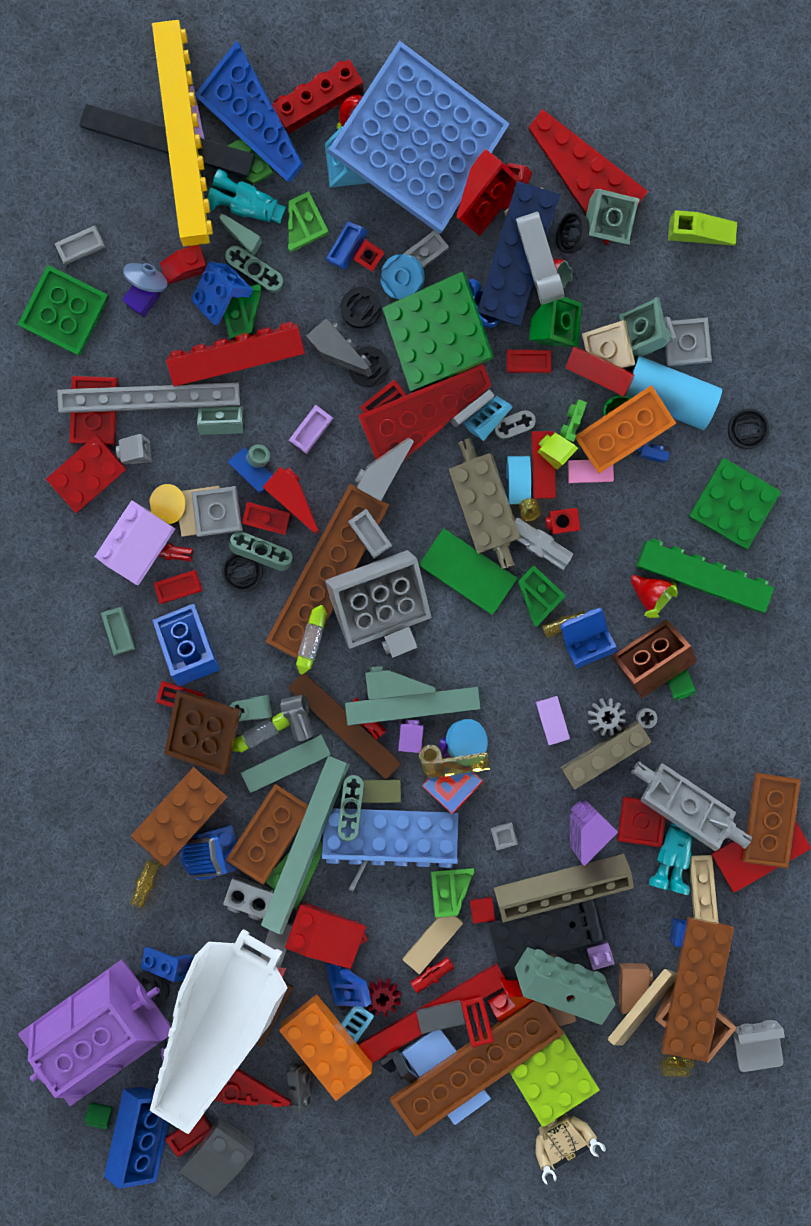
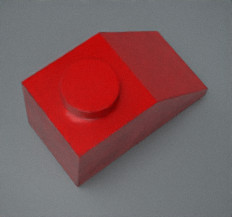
[160,245,207,285]

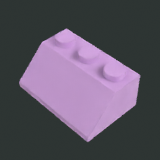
[94,500,175,585]

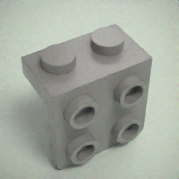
[733,1020,785,1072]

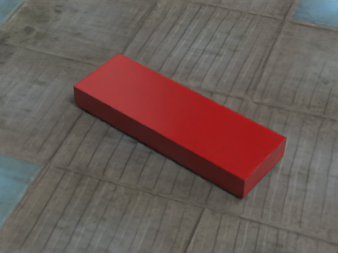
[565,347,635,396]
[531,431,556,499]

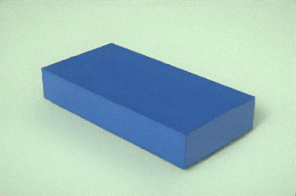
[325,221,368,270]

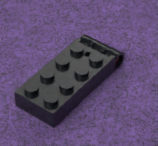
[488,899,606,968]

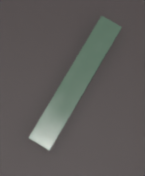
[344,687,481,725]

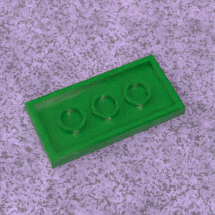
[419,528,517,615]

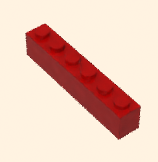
[166,322,305,387]

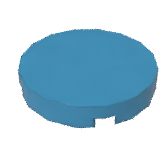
[381,254,425,300]
[446,719,488,764]

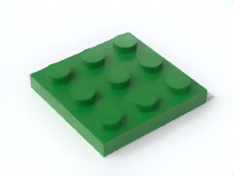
[18,265,109,356]
[689,458,781,550]

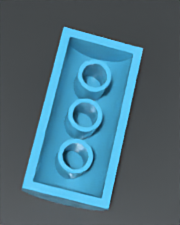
[626,356,722,430]

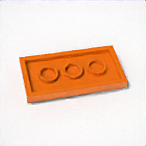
[575,385,677,474]

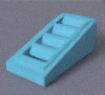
[463,396,512,441]
[341,1006,375,1042]

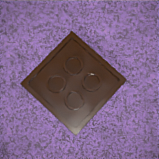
[164,690,241,775]

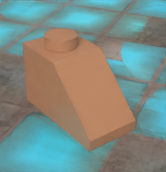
[618,963,653,1014]

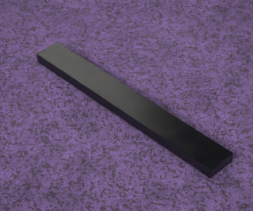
[79,104,255,178]

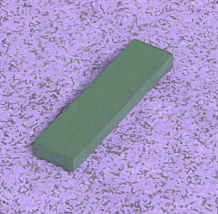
[241,734,331,793]

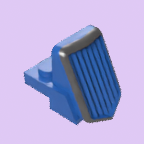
[180,825,239,880]

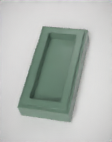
[101,606,136,656]

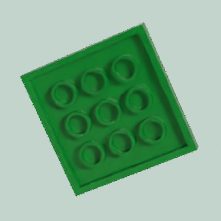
[383,272,494,392]

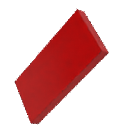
[710,820,811,893]

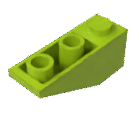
[668,210,737,246]

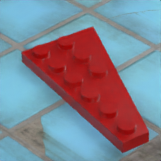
[528,109,648,246]
[358,364,491,461]

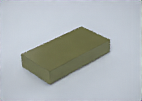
[356,779,401,803]

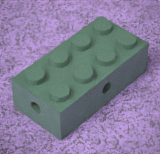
[515,947,615,1025]

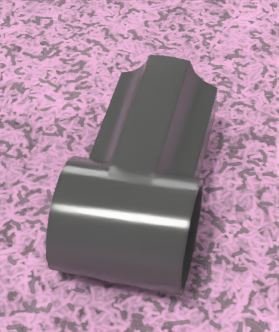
[281,694,314,741]

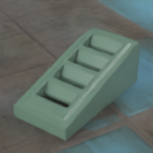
[219,214,262,256]

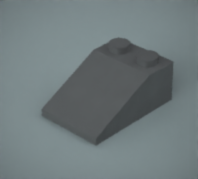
[179,1117,255,1197]

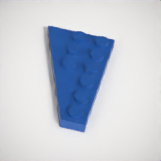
[195,41,304,183]

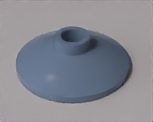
[123,263,168,292]

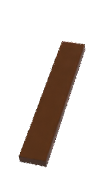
[288,673,401,779]

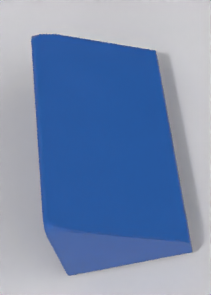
[228,447,273,494]

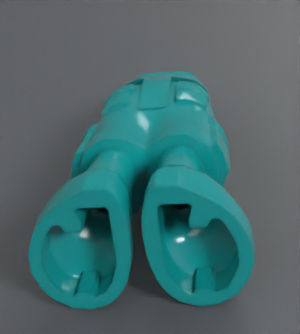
[207,169,286,224]
[649,823,693,895]

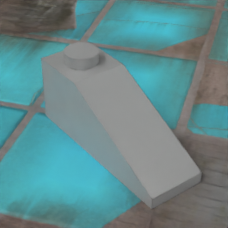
[355,438,414,501]

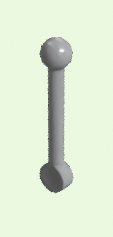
[349,860,368,892]

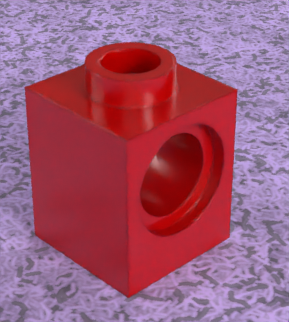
[545,508,580,535]

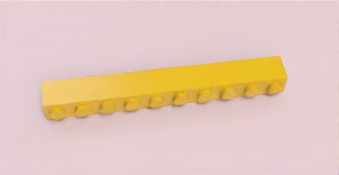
[152,20,213,247]

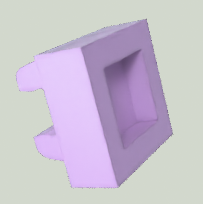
[586,941,615,970]

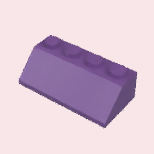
[570,799,618,866]

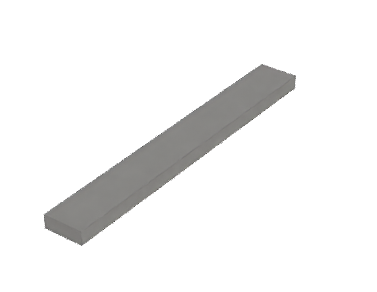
[57,383,240,413]

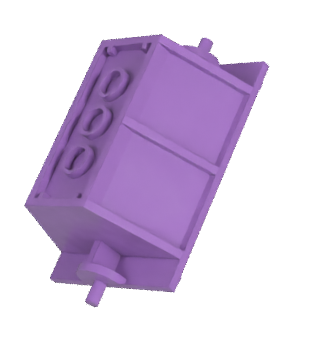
[18,959,172,1106]

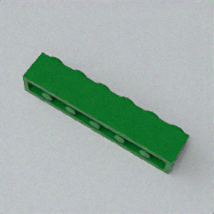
[635,538,774,613]

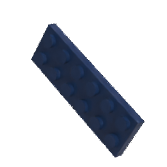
[478,181,560,327]

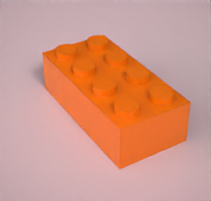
[279,994,373,1101]

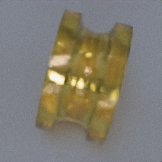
[519,498,541,521]

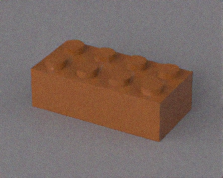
[130,767,227,868]

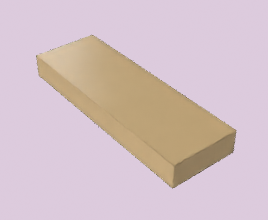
[689,855,719,923]
[403,916,463,974]

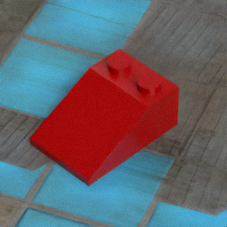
[456,149,523,236]
[263,467,320,535]
[284,902,366,969]

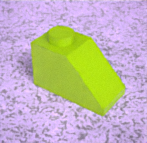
[538,433,578,470]

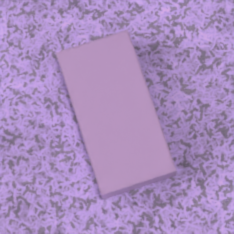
[289,405,334,454]
[535,696,570,745]

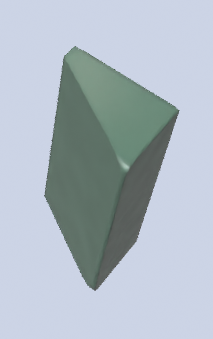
[197,406,244,435]

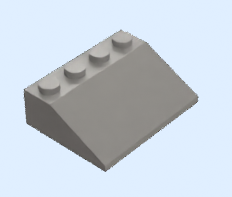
[325,550,432,649]

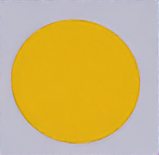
[150,484,186,524]

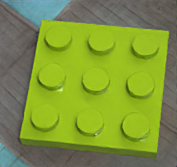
[509,1030,600,1127]

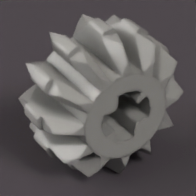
[587,698,626,736]

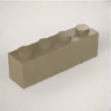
[560,721,651,790]

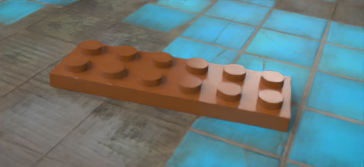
[661,917,734,1062]

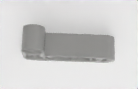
[516,211,564,305]

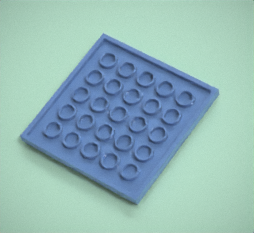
[327,40,510,234]

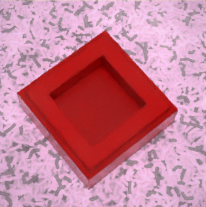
[470,897,495,924]

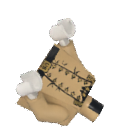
[535,1113,606,1185]

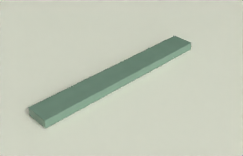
[261,756,350,935]

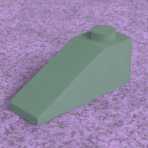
[365,666,436,700]

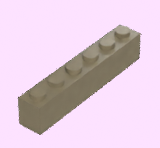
[494,854,634,922]

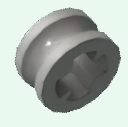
[636,708,658,729]

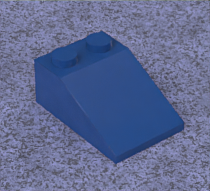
[152,603,220,687]

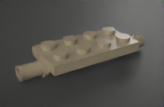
[449,438,521,570]

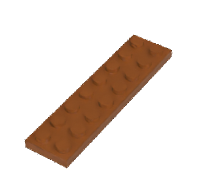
[265,484,390,658]
[390,1001,564,1137]

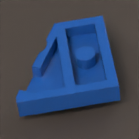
[325,962,371,1007]

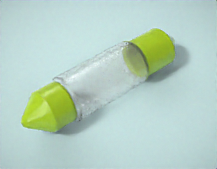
[296,605,327,675]
[233,712,290,752]

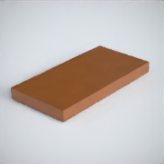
[742,772,801,868]
[225,784,308,885]

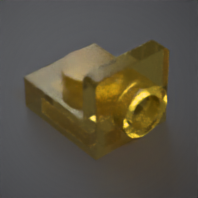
[659,1057,694,1077]

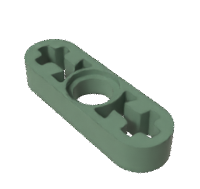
[225,246,284,293]
[229,532,293,571]
[338,775,364,842]

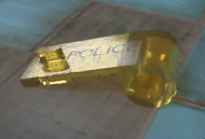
[419,745,490,778]

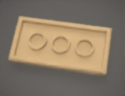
[608,969,676,1045]

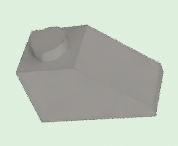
[116,434,152,465]

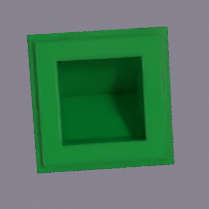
[85,1103,112,1130]

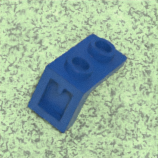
[636,442,670,463]
[141,947,195,982]

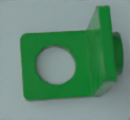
[668,669,697,701]

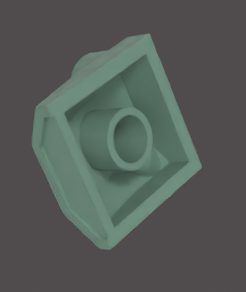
[586,189,640,245]
[619,297,671,357]

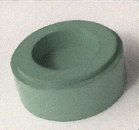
[247,444,270,468]

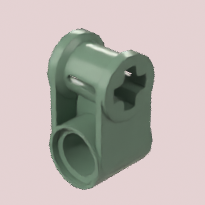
[230,695,273,721]

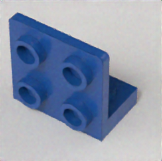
[191,262,253,325]

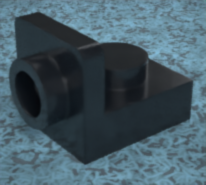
[380,1050,418,1083]

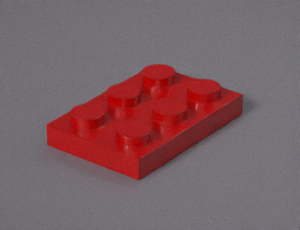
[46,435,127,513]

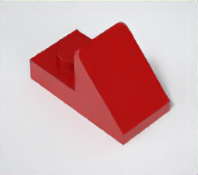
[488,980,534,1022]

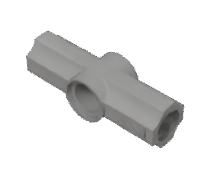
[515,517,573,570]

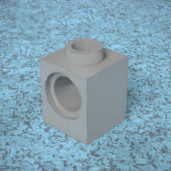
[382,627,418,658]

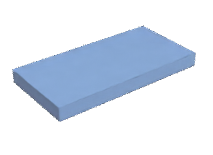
[402,1029,491,1125]

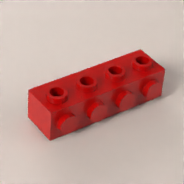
[272,59,364,134]

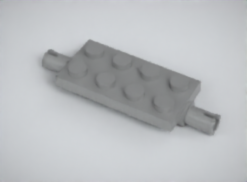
[631,761,752,851]

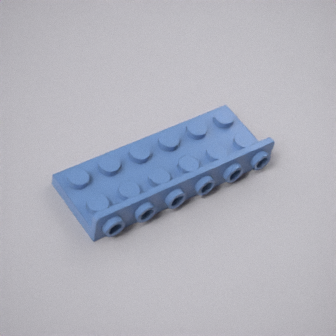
[322,808,458,868]

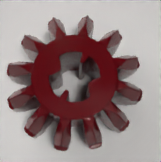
[368,977,402,1017]

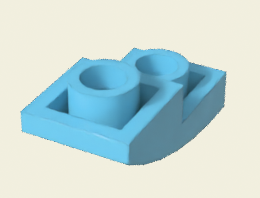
[506,456,531,504]

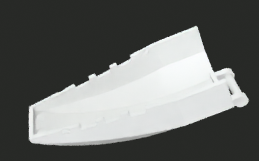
[150,929,287,1134]

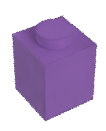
[398,719,423,753]

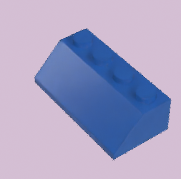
[104,1087,169,1189]

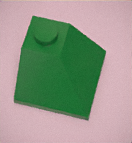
[529,297,582,347]

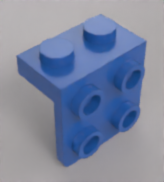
[560,608,617,669]

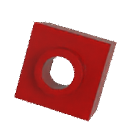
[353,238,385,272]

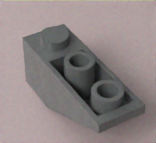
[306,318,372,377]

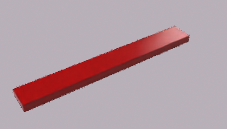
[358,963,507,1063]

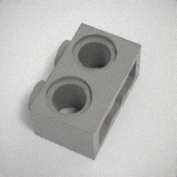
[223,875,275,920]

